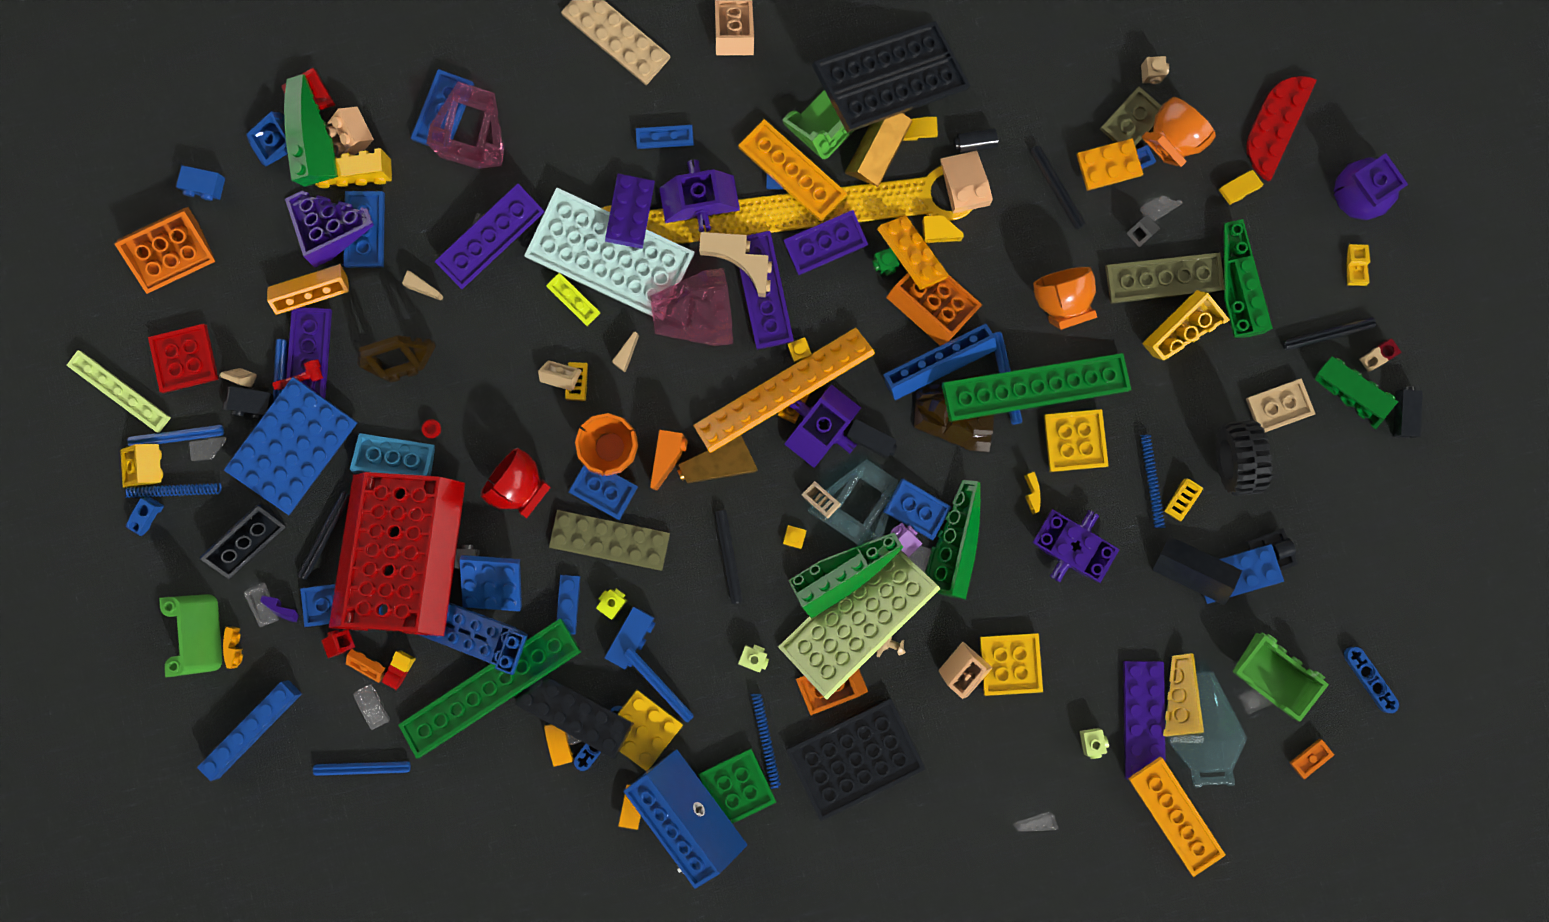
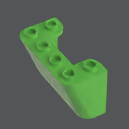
[1232,632,1329,722]

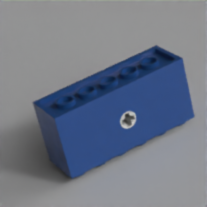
[623,749,748,889]

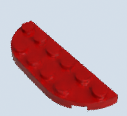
[1247,76,1317,181]

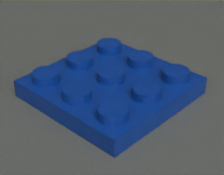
[460,555,522,611]

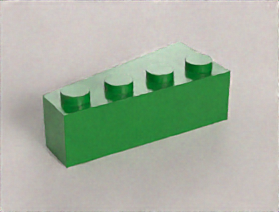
[1315,357,1398,429]

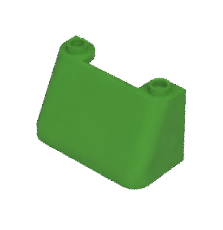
[782,90,853,159]
[159,594,222,677]

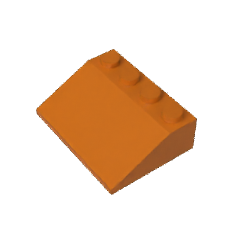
[114,207,216,294]
[886,273,982,346]

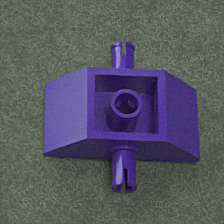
[659,159,740,232]
[784,384,861,468]
[1032,509,1120,583]

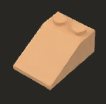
[715,0,754,55]
[940,151,993,214]

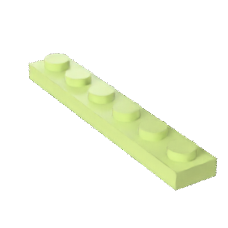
[67,350,171,433]

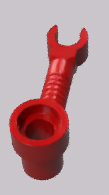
[272,359,323,390]

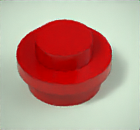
[422,419,441,438]

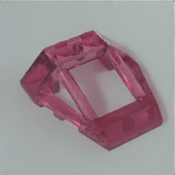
[426,82,504,169]

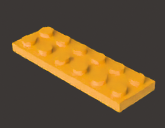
[738,119,847,222]
[1128,757,1226,877]

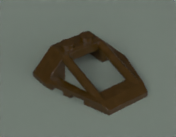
[357,336,436,382]

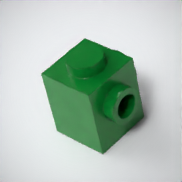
[872,248,900,276]

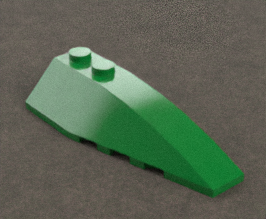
[284,74,338,187]
[925,480,981,600]

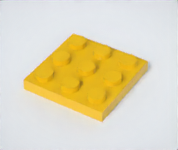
[1044,409,1108,472]
[980,633,1043,696]
[618,689,683,771]

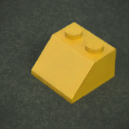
[120,444,163,487]

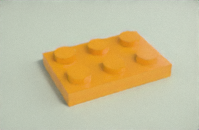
[1077,138,1143,191]

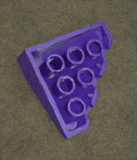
[285,191,374,268]

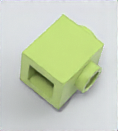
[738,645,769,673]
[1079,728,1109,759]

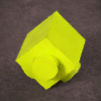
[596,588,627,620]

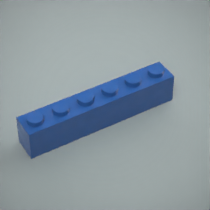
[883,324,997,400]
[197,680,302,781]

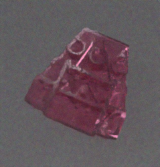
[650,268,733,346]

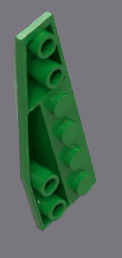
[1224,219,1273,338]
[788,532,903,619]

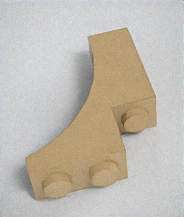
[699,232,772,297]

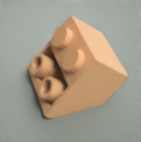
[326,107,374,158]
[938,642,992,699]

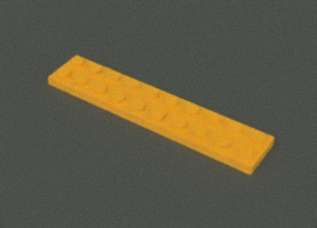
[693,328,875,453]

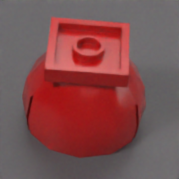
[480,448,551,518]

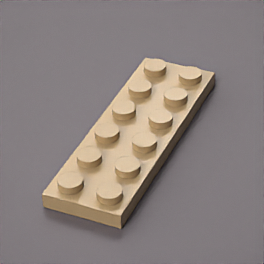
[561,0,670,85]

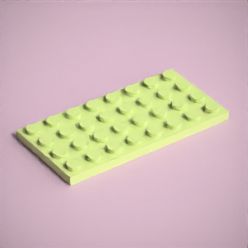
[778,551,940,699]

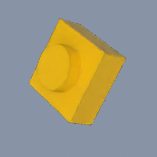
[787,337,812,363]
[783,525,807,549]

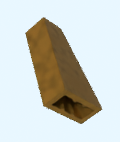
[677,435,758,483]

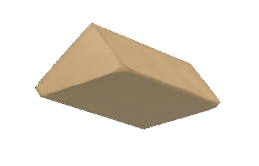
[538,360,581,391]

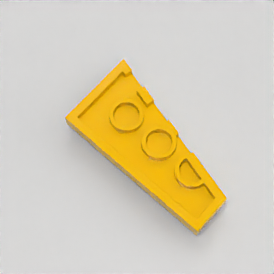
[1163,654,1204,737]

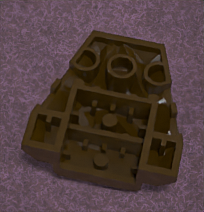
[914,375,994,452]

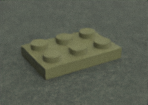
[1100,87,1162,146]

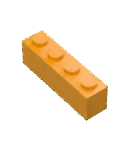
[267,264,349,315]

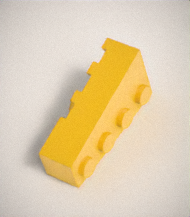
[315,148,392,188]
[1142,290,1230,361]

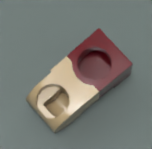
[1359,338,1402,372]

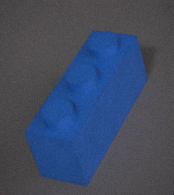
[605,607,656,669]

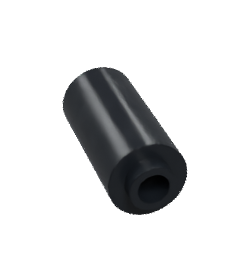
[954,128,998,153]

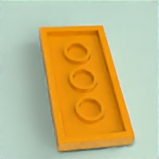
[877,215,949,290]

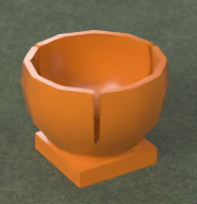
[1141,97,1216,167]
[1033,267,1097,330]
[575,413,638,476]

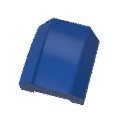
[246,111,288,166]

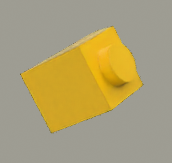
[922,213,964,243]

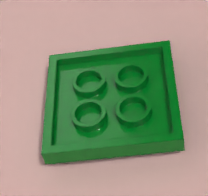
[698,748,777,824]

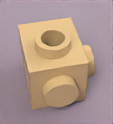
[1141,56,1169,84]

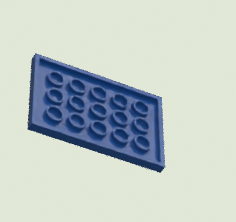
[224,377,358,515]

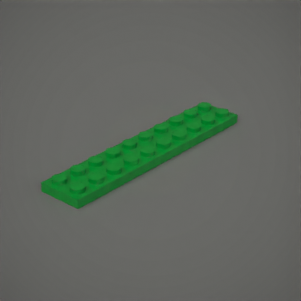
[942,353,1131,422]
[399,618,581,758]

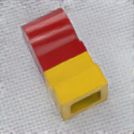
[382,650,416,690]

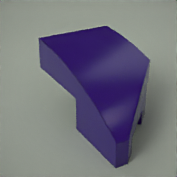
[260,596,299,623]

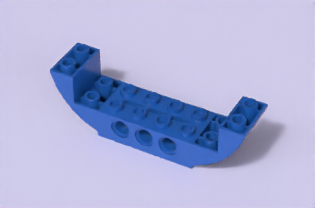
[386,603,528,675]

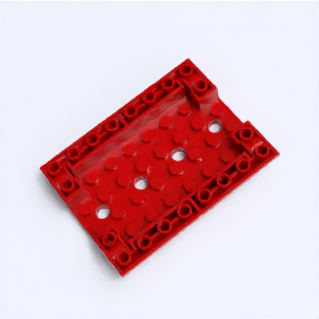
[329,472,466,636]

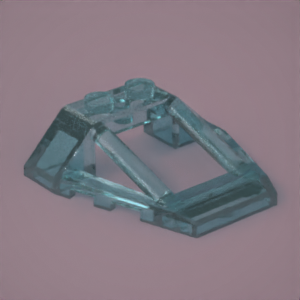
[808,459,898,546]

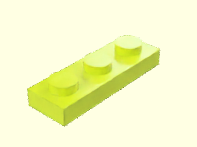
[546,273,600,326]

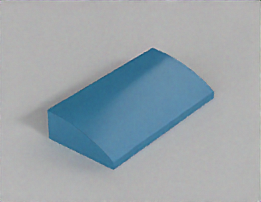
[350,433,435,476]

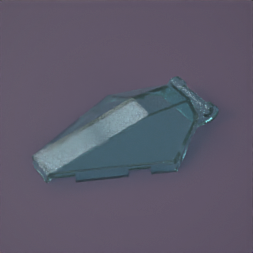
[1168,671,1247,788]

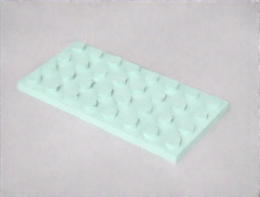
[524,188,695,321]

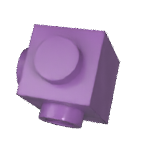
[890,523,922,557]

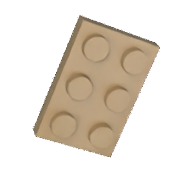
[1246,378,1315,432]

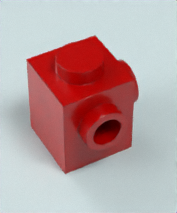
[321,629,355,658]

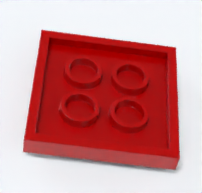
[148,324,219,393]

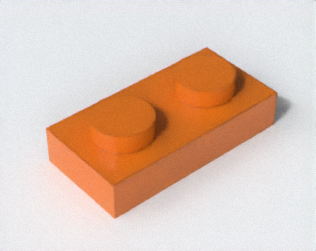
[346,649,385,683]
[1290,739,1334,779]

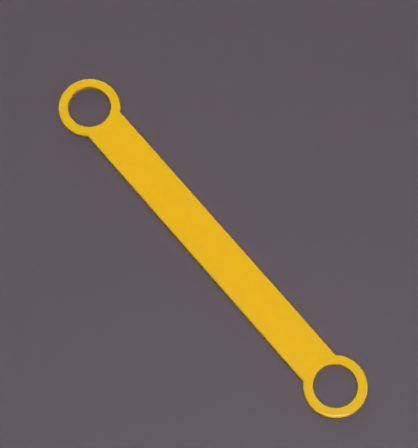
[602,166,973,244]

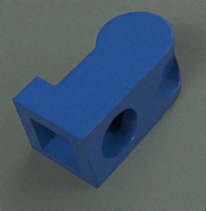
[126,497,164,536]

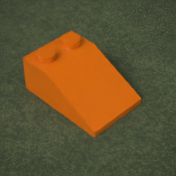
[650,430,688,490]
[796,669,868,715]

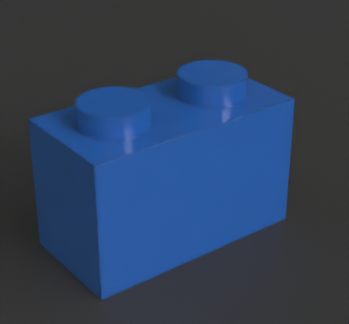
[176,166,225,201]

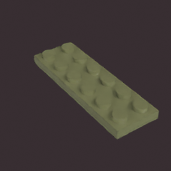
[1105,253,1224,304]
[549,510,670,571]

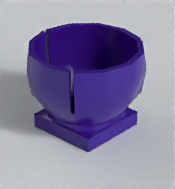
[1334,153,1408,220]

